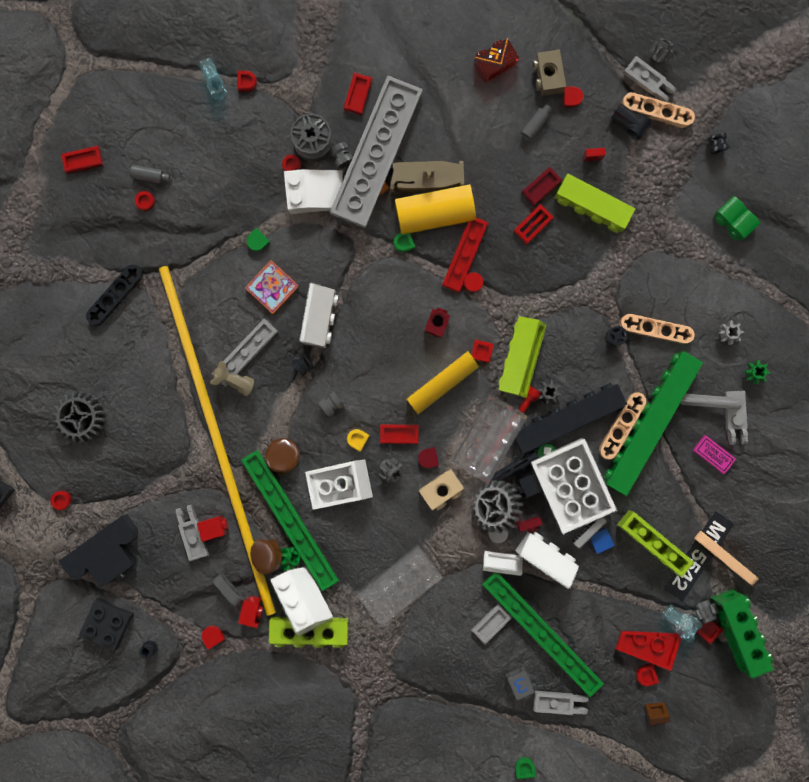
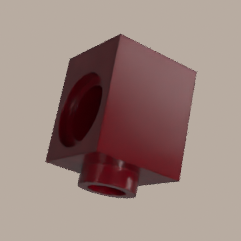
[424,307,451,339]

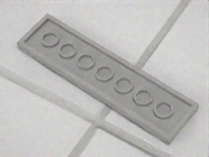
[330,75,423,228]

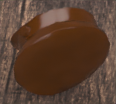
[265,438,299,474]
[250,539,282,574]

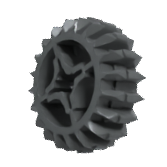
[52,391,105,443]
[471,481,523,533]

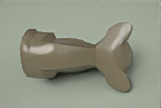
[210,361,254,396]

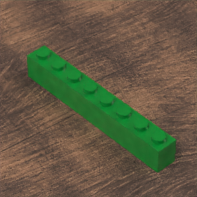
[603,351,703,496]

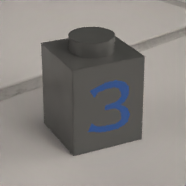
[506,667,535,700]

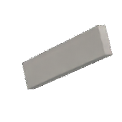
[212,319,278,387]

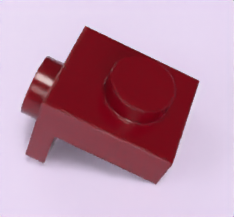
[514,514,543,533]

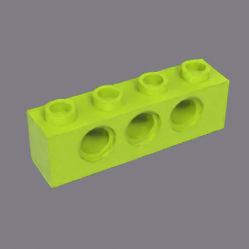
[617,510,694,577]
[269,617,349,648]

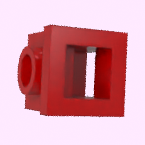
[238,596,263,628]

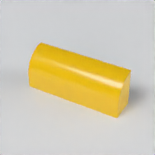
[395,185,476,234]
[406,352,479,415]

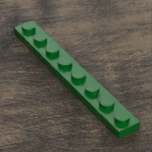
[241,450,339,591]
[482,572,604,697]

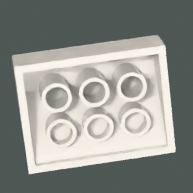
[531,438,617,534]

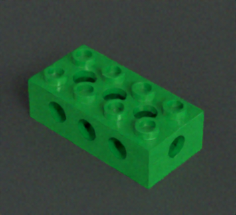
[710,589,774,678]

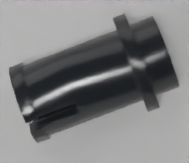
[139,640,158,659]

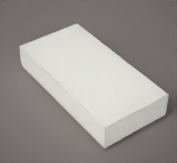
[483,551,523,576]

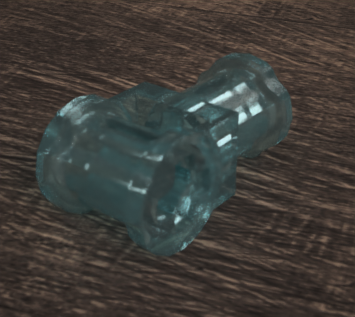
[198,58,227,100]
[661,604,703,642]

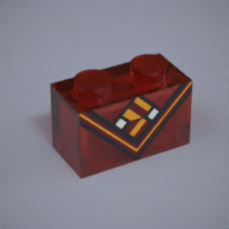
[474,38,519,83]

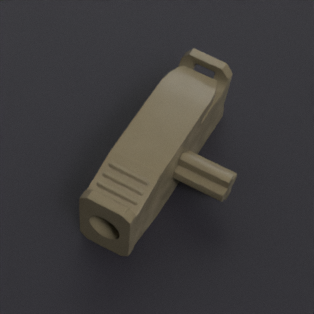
[390,161,464,193]

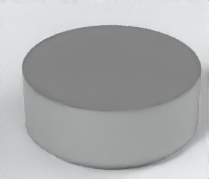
[488,531,508,543]

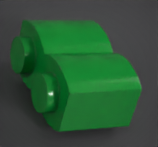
[714,196,761,241]

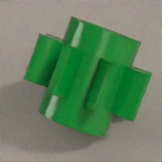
[743,360,770,384]
[280,547,300,571]

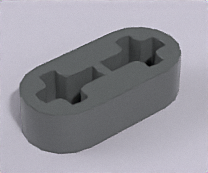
[213,574,245,608]

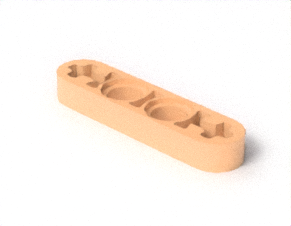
[621,93,695,128]
[619,314,694,344]
[599,393,646,459]
[694,531,759,586]

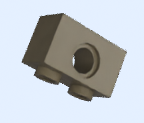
[533,49,566,96]

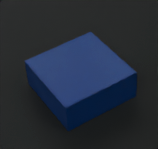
[590,528,615,554]

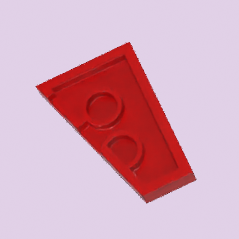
[615,631,683,671]

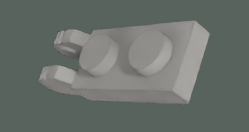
[623,56,676,102]
[724,391,748,445]
[176,504,209,561]
[533,691,588,715]

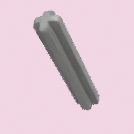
[680,394,740,409]

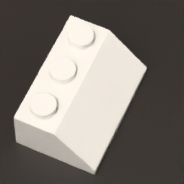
[300,283,338,348]
[515,531,579,588]
[271,566,333,637]

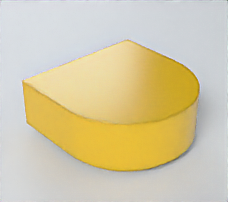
[347,429,370,452]

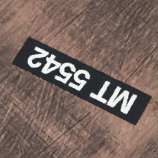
[664,511,734,601]

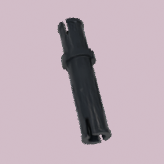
[484,450,539,484]

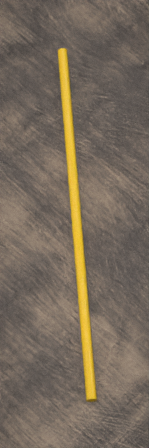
[159,266,276,616]

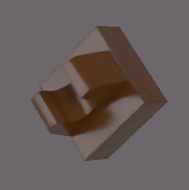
[645,702,670,727]

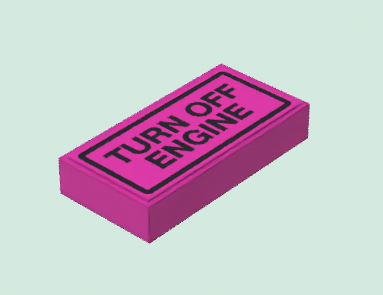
[692,435,736,474]

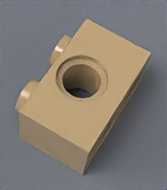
[419,469,464,511]

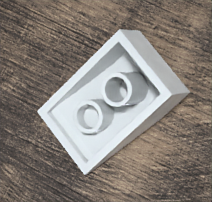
[284,169,344,214]
[305,459,373,510]

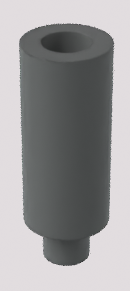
[521,105,552,141]
[130,165,170,184]

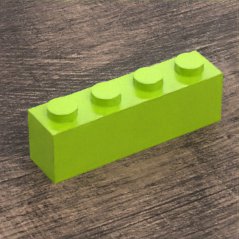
[554,173,636,233]
[499,316,547,398]

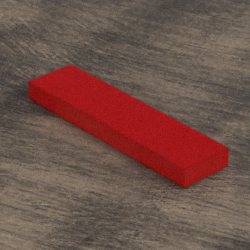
[442,218,488,293]

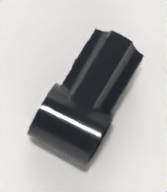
[611,103,652,140]

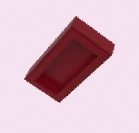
[521,167,563,207]

